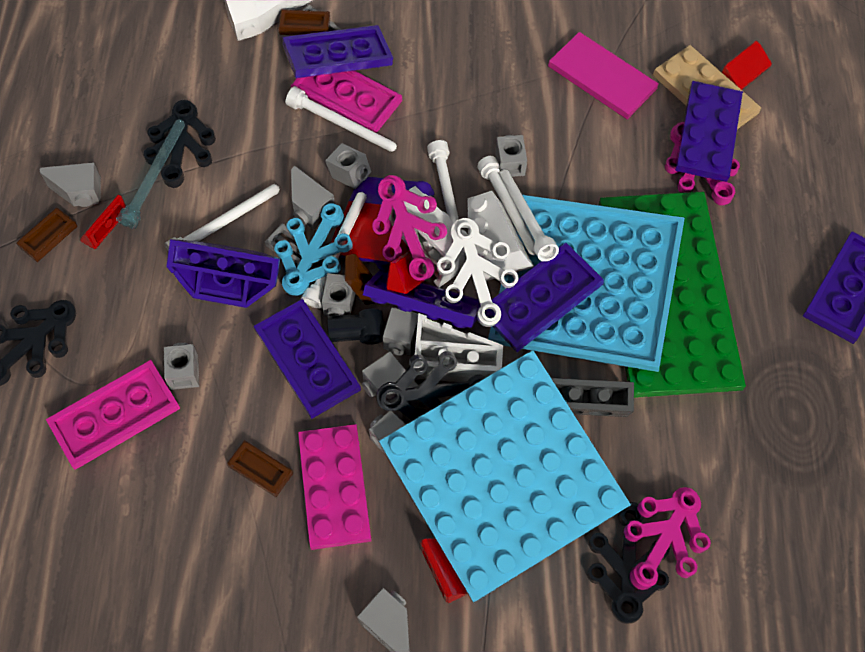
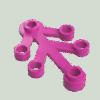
[664,122,740,205]
[372,175,447,281]
[624,487,711,590]

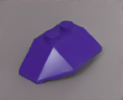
[166,239,280,308]

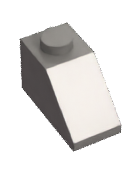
[40,163,101,207]
[291,166,335,230]
[362,352,425,408]
[357,588,409,652]

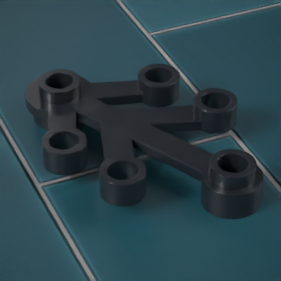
[143,100,216,188]
[0,300,76,386]
[376,351,486,421]
[587,502,670,624]

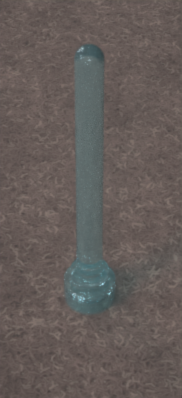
[116,119,185,229]

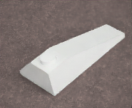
[224,0,312,41]

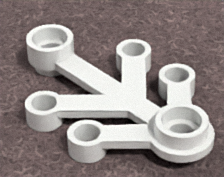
[437,218,518,327]

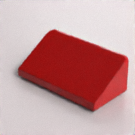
[722,41,772,90]
[80,194,128,250]
[386,250,424,294]
[421,538,467,603]

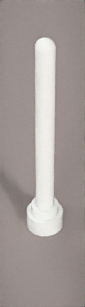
[286,86,397,152]
[427,140,459,223]
[477,156,536,255]
[499,169,559,261]
[165,184,280,251]
[301,192,366,309]

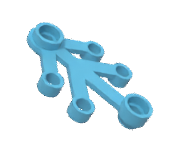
[274,203,353,296]

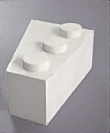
[389,186,468,287]
[467,191,534,281]
[414,313,503,384]

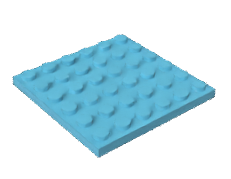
[488,195,684,372]
[379,350,631,602]

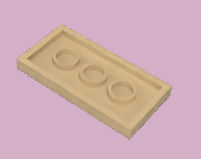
[653,45,761,129]

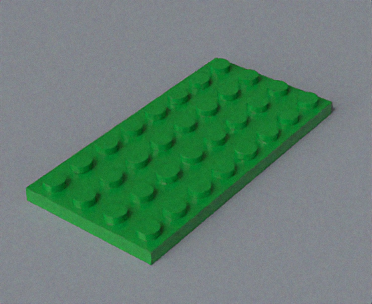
[599,192,746,398]

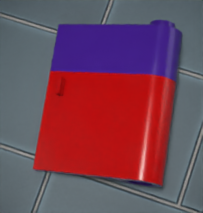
[330,177,435,272]

